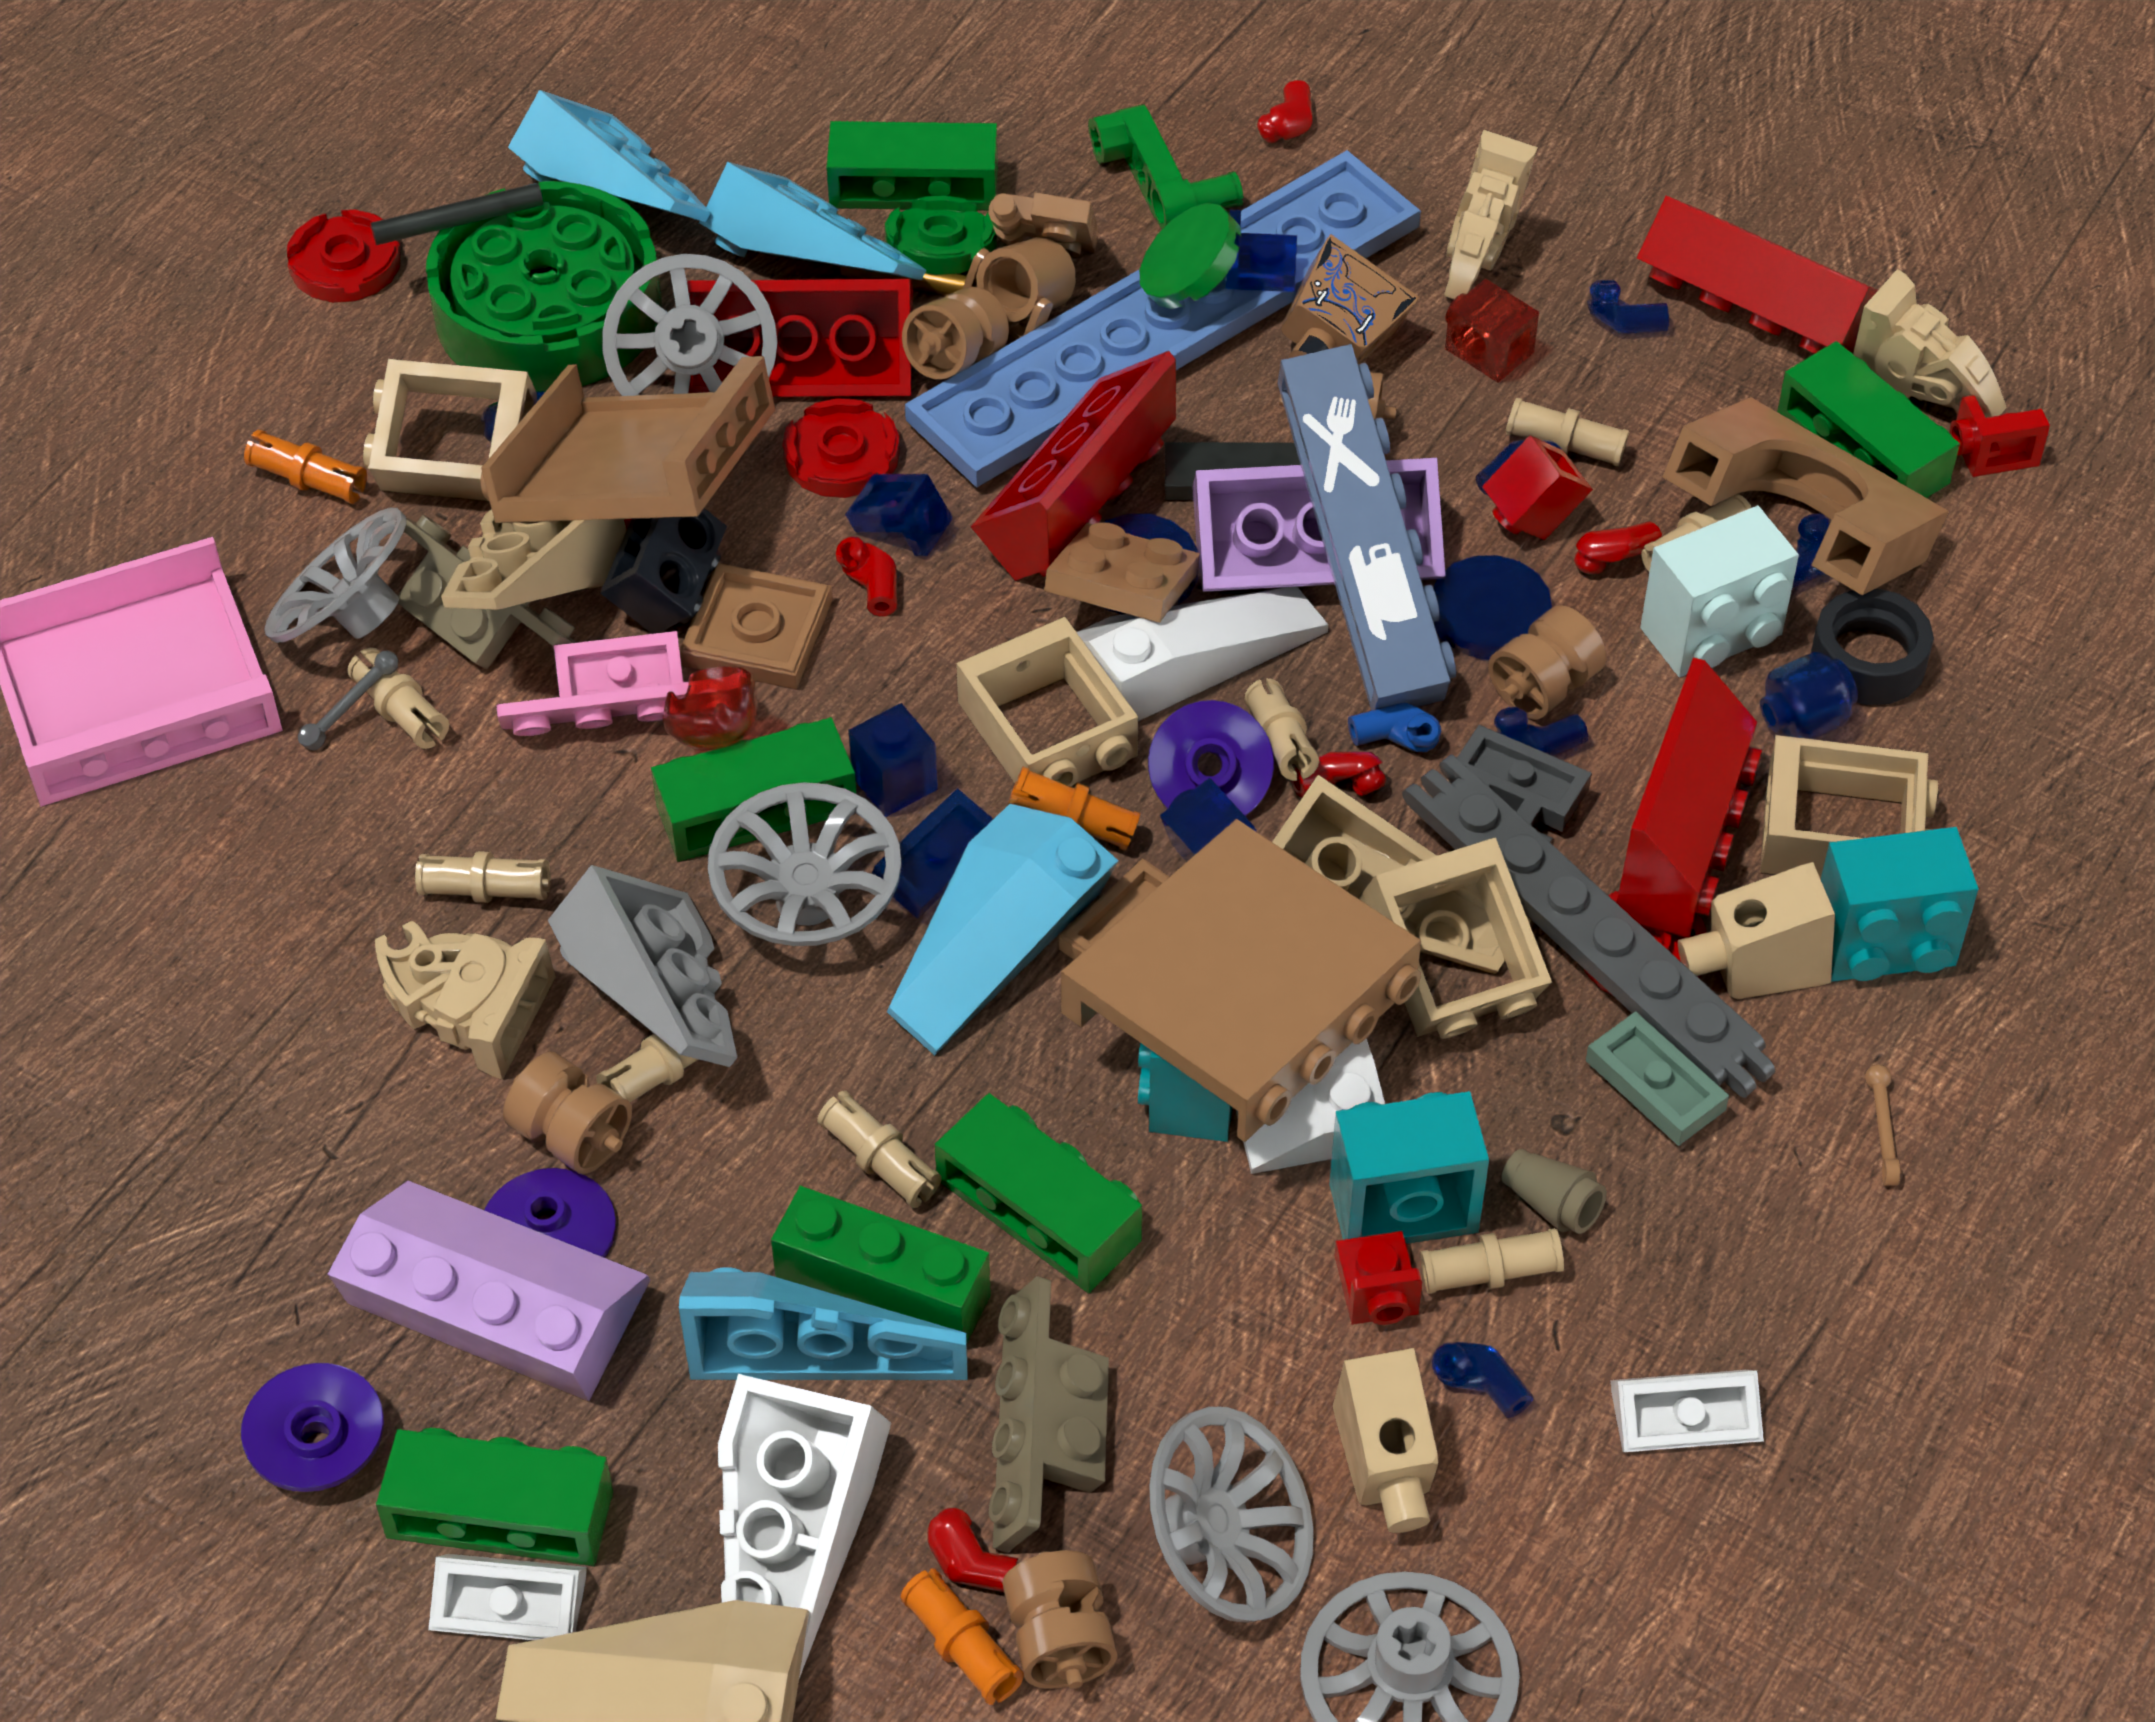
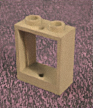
[363,359,538,501]
[956,617,1138,787]
[1760,735,1938,879]
[1363,837,1552,1039]

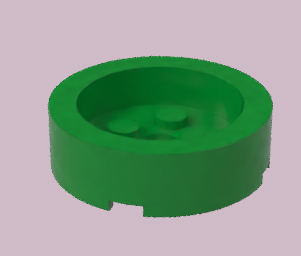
[426,181,662,393]

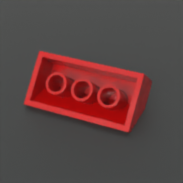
[1637,195,1878,354]
[687,279,913,397]
[971,351,1176,581]
[1617,657,1763,938]

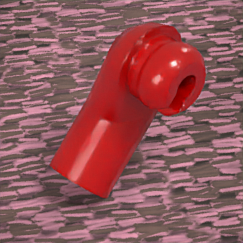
[1257,80,1313,143]
[1574,521,1662,575]
[835,536,897,616]
[1290,751,1387,798]
[927,1508,1019,1592]

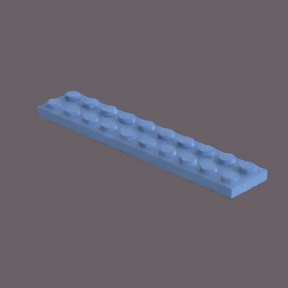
[905,150,1421,487]

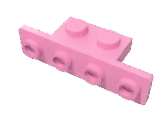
[496,631,747,736]

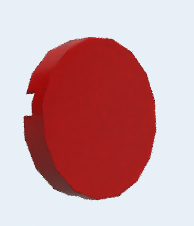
[287,209,401,303]
[782,398,900,498]

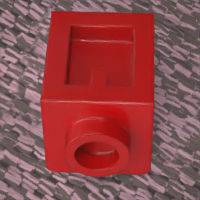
[1950,395,2050,477]
[1334,1231,1423,1325]

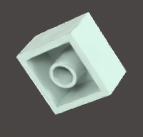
[1640,505,1799,678]

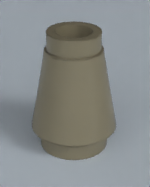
[1502,1149,1607,1234]

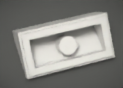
[1611,1370,1764,1452]
[429,1554,587,1640]

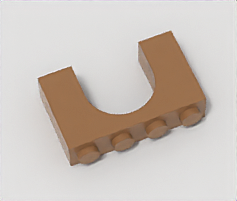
[1662,397,1949,595]

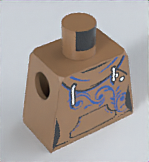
[1281,234,1420,364]

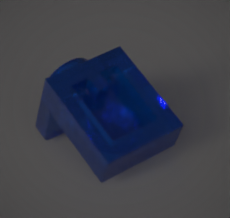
[1226,210,1297,292]
[845,474,952,556]

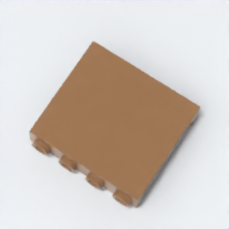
[480,356,775,523]
[1061,819,1421,1142]

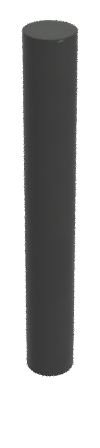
[370,183,543,245]

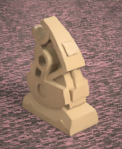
[1444,130,1538,303]
[1853,269,2007,418]
[375,921,556,1080]

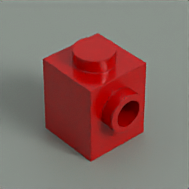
[1482,435,1593,540]

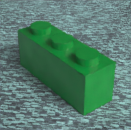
[826,121,998,211]
[1777,341,1960,498]
[651,717,856,862]
[935,1093,1142,1294]
[771,1185,991,1343]
[376,1428,613,1567]

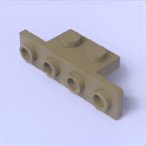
[398,515,577,670]
[989,1276,1109,1552]

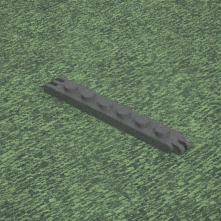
[1402,755,1776,1098]

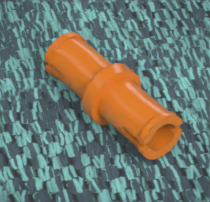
[244,429,368,504]
[1008,766,1140,851]
[900,1568,1024,1705]

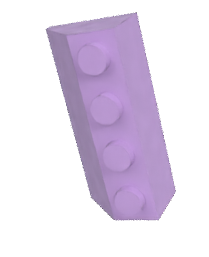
[1193,458,1445,592]
[327,1181,650,1401]

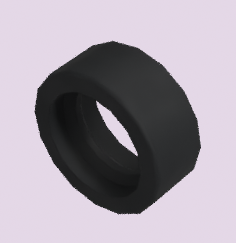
[1811,588,1934,705]

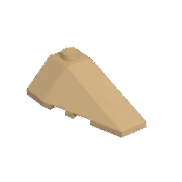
[496,1600,809,1722]

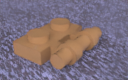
[989,192,1099,257]

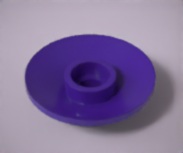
[1148,700,1274,826]
[484,1168,616,1258]
[241,1363,384,1492]

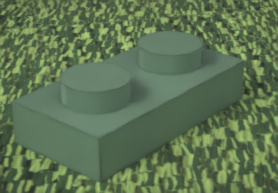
[1586,1011,1729,1146]

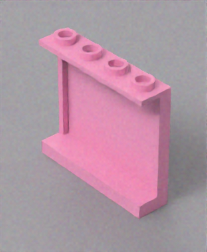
[0,537,283,807]

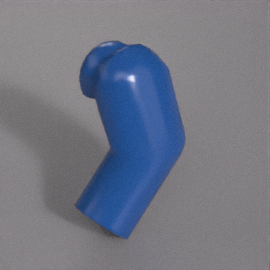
[1348,702,1441,752]

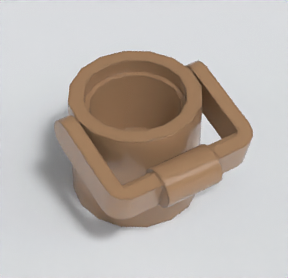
[963,237,1076,343]

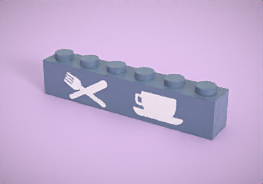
[1277,344,1456,710]

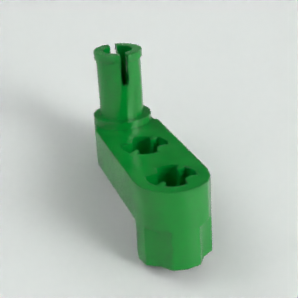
[1088,104,1244,229]

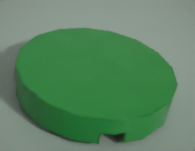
[885,196,997,275]
[1139,203,1241,309]

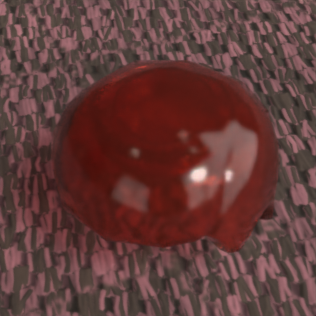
[663,666,758,751]

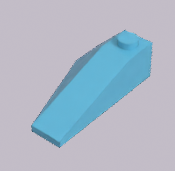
[508,90,711,222]
[699,162,926,280]
[887,804,1119,1056]
[679,1267,968,1380]

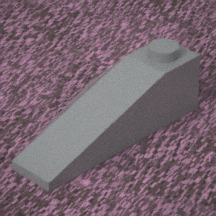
[548,865,737,1067]

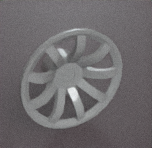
[603,254,777,396]
[264,508,406,643]
[708,782,901,946]
[1149,1407,1314,1623]
[1300,1571,1520,1722]

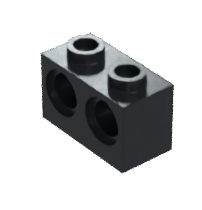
[600,508,727,634]

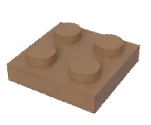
[1044,523,1200,623]

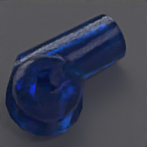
[1792,514,1830,589]
[1431,1342,1534,1418]

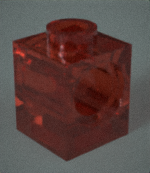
[1445,278,1539,383]

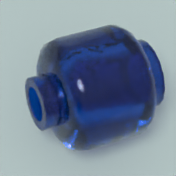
[1760,652,1858,739]

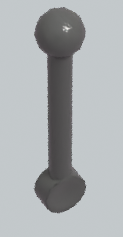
[298,650,399,751]

